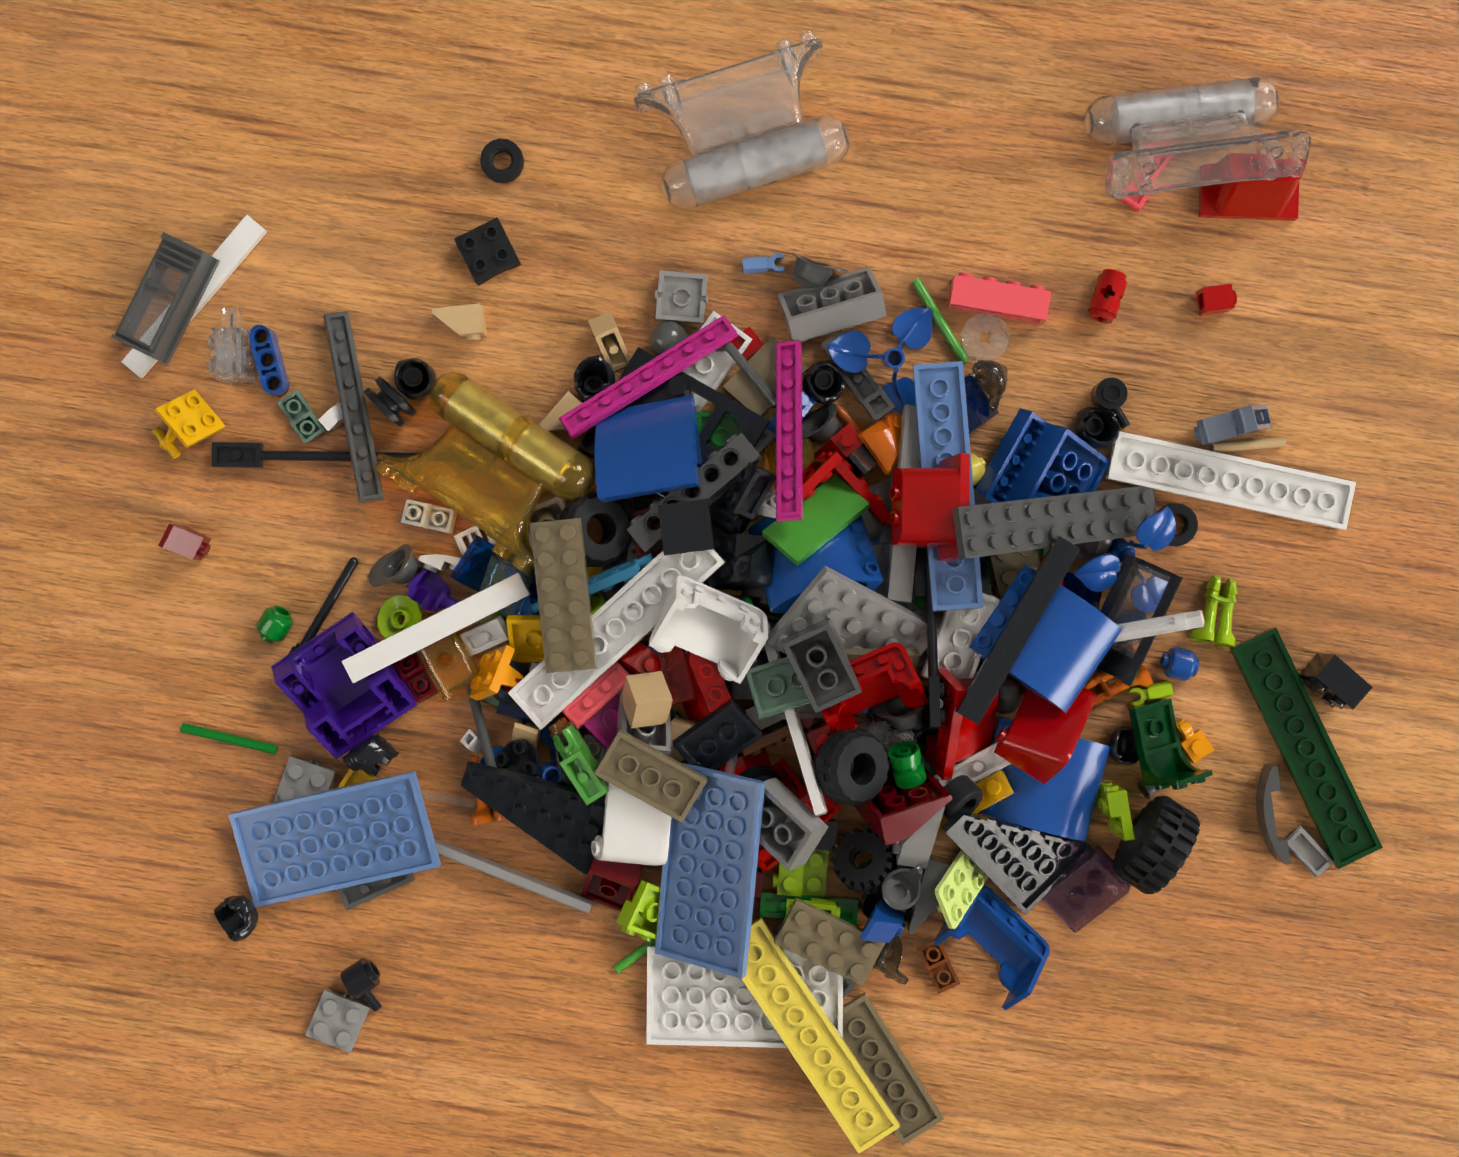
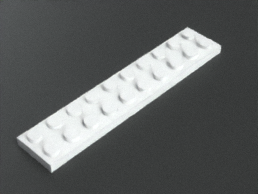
[1106,431,1356,530]
[508,549,725,730]

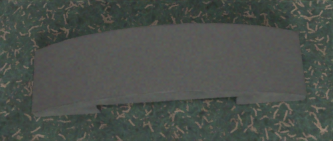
[821,331,896,422]
[1256,764,1291,864]

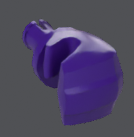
[407,569,459,612]

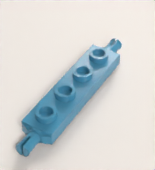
[531,553,654,614]

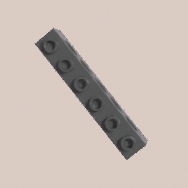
[626,433,764,554]

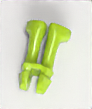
[1189,575,1238,648]

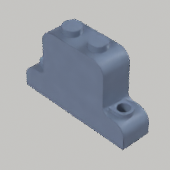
[1194,404,1273,445]

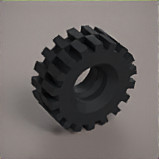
[831,827,897,894]

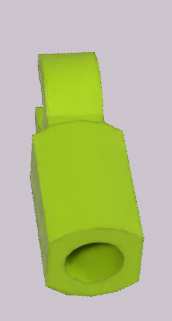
[1127,680,1174,706]

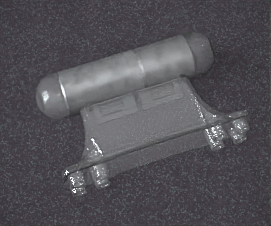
[634,31,850,209]
[1084,77,1311,199]

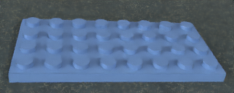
[655,762,765,979]
[228,770,441,907]

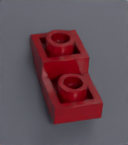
[394,652,440,703]

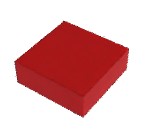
[731,326,764,360]

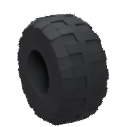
[559,493,632,567]
[815,729,889,806]

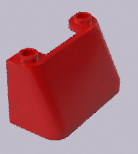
[822,642,928,733]
[994,684,1097,784]

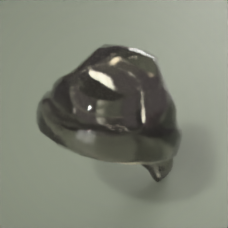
[972,360,1008,412]
[873,936,909,985]

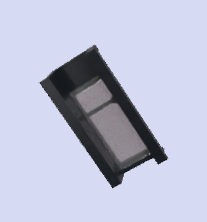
[1097,553,1183,687]

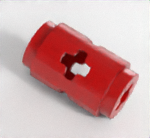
[1088,269,1127,324]

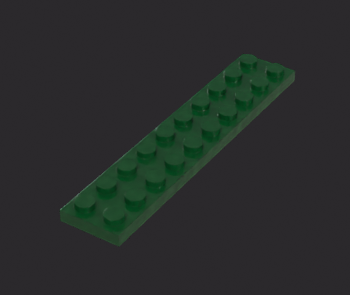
[1229,627,1383,869]

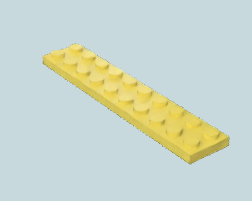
[742,918,900,1154]

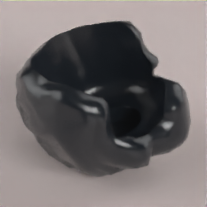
[214,896,258,942]

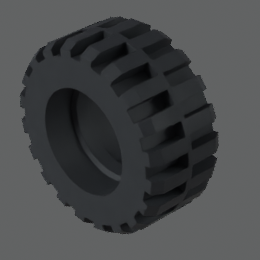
[1112,796,1200,894]

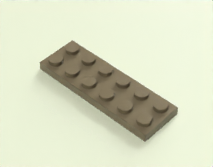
[530,518,597,673]
[843,992,944,1145]

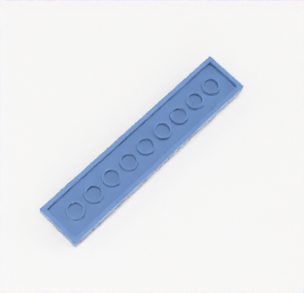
[913,361,983,612]

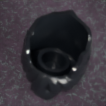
[574,355,616,403]
[394,358,436,400]
[803,360,845,405]
[1075,406,1120,449]
[343,735,399,776]

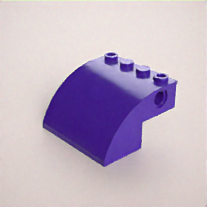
[271,611,417,759]

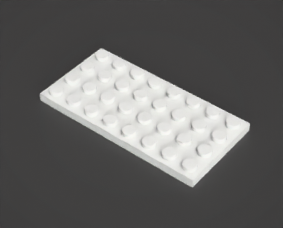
[646,945,843,1048]

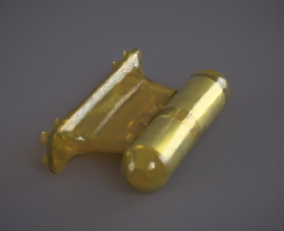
[375,372,596,576]

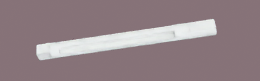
[1114,610,1205,642]

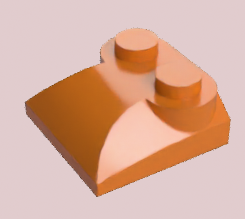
[858,412,902,475]

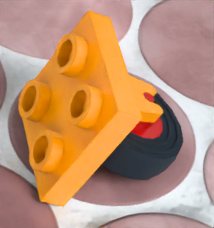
[469,645,530,705]

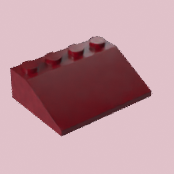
[853,764,952,845]

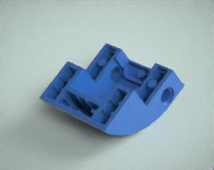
[748,515,883,613]
[969,565,1122,713]
[979,717,1110,841]

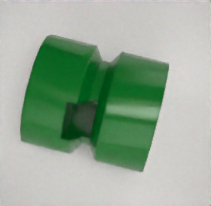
[887,742,927,789]

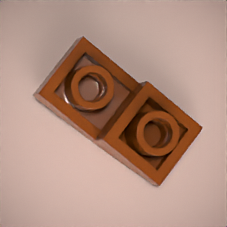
[917,941,960,994]

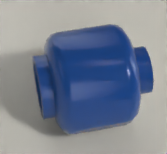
[1160,647,1199,681]

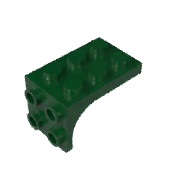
[1128,698,1213,790]

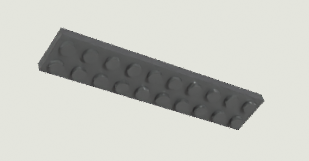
[952,486,1157,560]

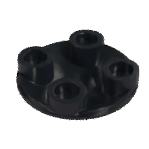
[495,740,540,777]

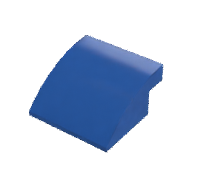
[595,395,703,502]
[975,408,1110,503]

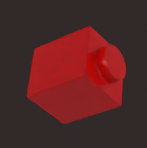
[1196,284,1237,316]

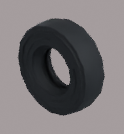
[480,138,524,184]
[1157,503,1198,547]

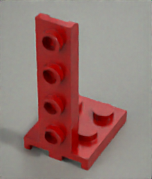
[803,451,891,527]

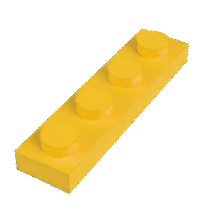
[936,770,1014,836]

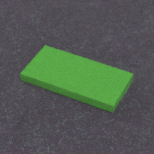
[763,474,870,567]

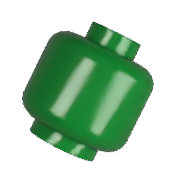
[256,605,293,643]

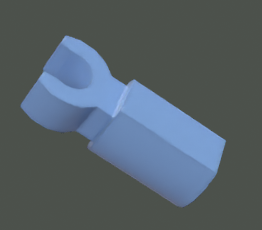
[742,253,785,274]

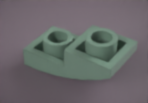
[277,389,325,444]

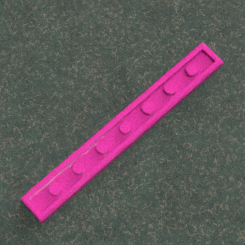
[559,315,738,440]
[776,340,803,522]

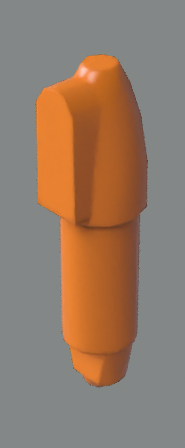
[835,404,866,434]

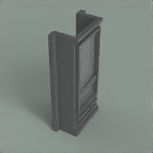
[111,232,220,365]

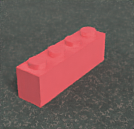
[947,272,1051,324]

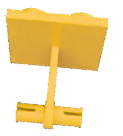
[151,389,225,459]

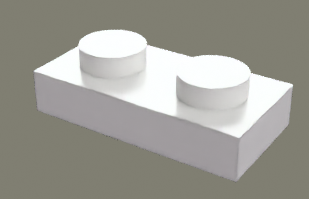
[459,615,509,656]

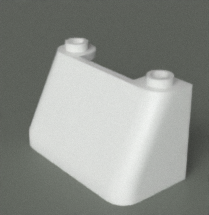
[649,576,768,684]
[591,779,671,866]

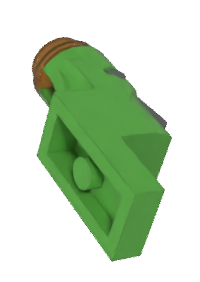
[548,717,609,805]

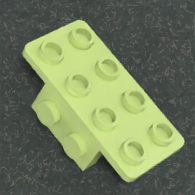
[935,849,988,929]

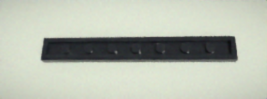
[955,536,1080,725]

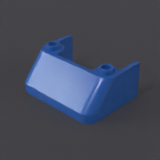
[933,885,1050,1011]

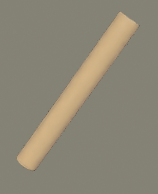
[1211,437,1286,453]

